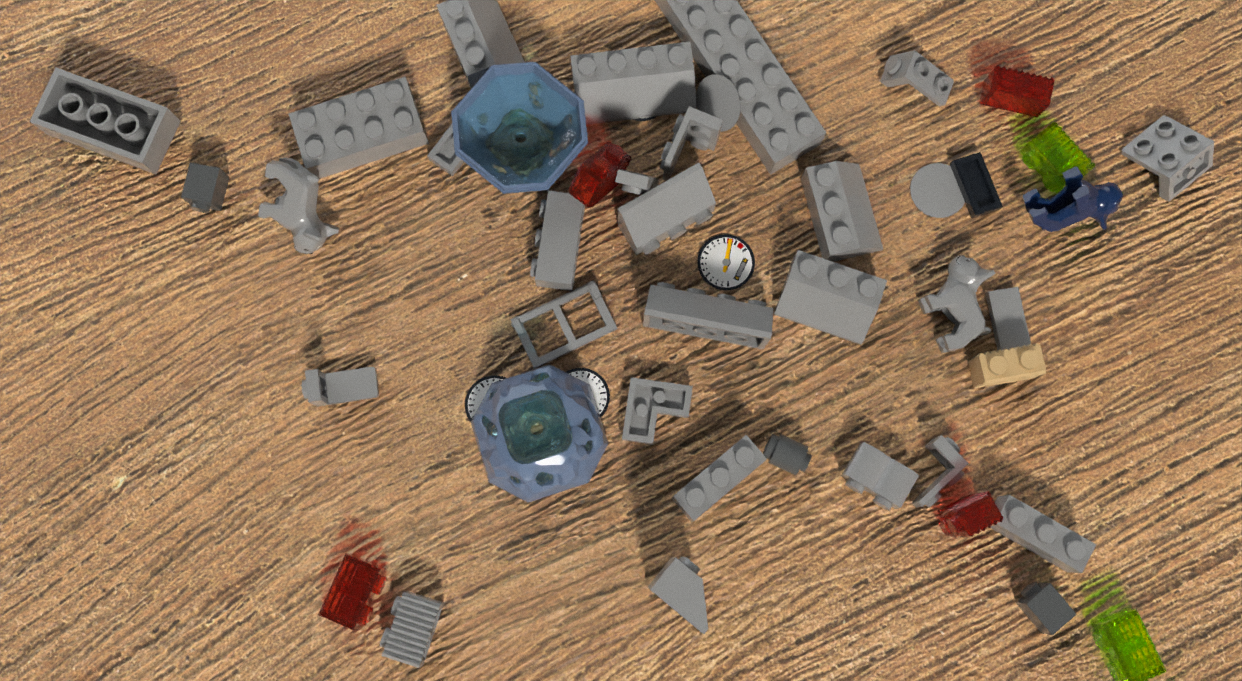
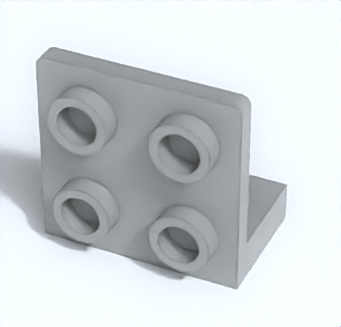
[660,106,723,181]
[1122,115,1214,202]

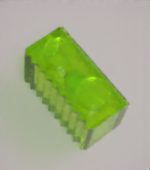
[1019,122,1095,193]
[1092,608,1166,681]

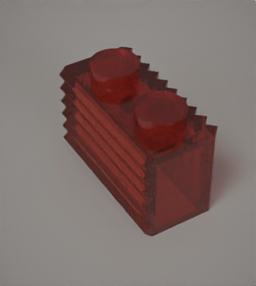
[980,65,1055,118]
[568,142,632,208]
[938,491,1003,538]
[318,553,387,630]

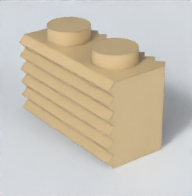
[968,343,1046,388]

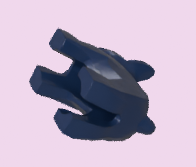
[1023,166,1123,232]

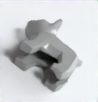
[258,158,339,254]
[918,255,996,353]

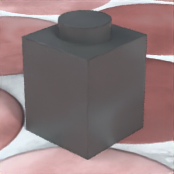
[181,162,230,213]
[1016,582,1077,635]

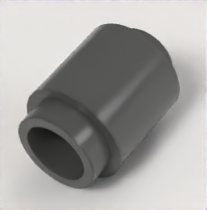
[763,434,812,475]

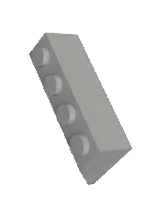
[570,42,697,125]
[643,282,773,349]

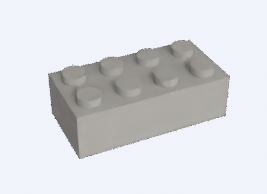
[30,68,181,174]
[289,77,429,179]

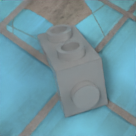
[880,50,954,106]
[301,367,379,407]
[912,435,969,508]

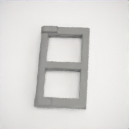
[510,280,618,369]

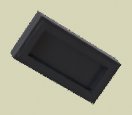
[950,152,1003,218]

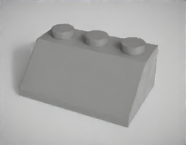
[437,0,525,88]
[801,161,883,262]
[618,163,716,256]
[774,250,887,345]
[648,556,708,634]

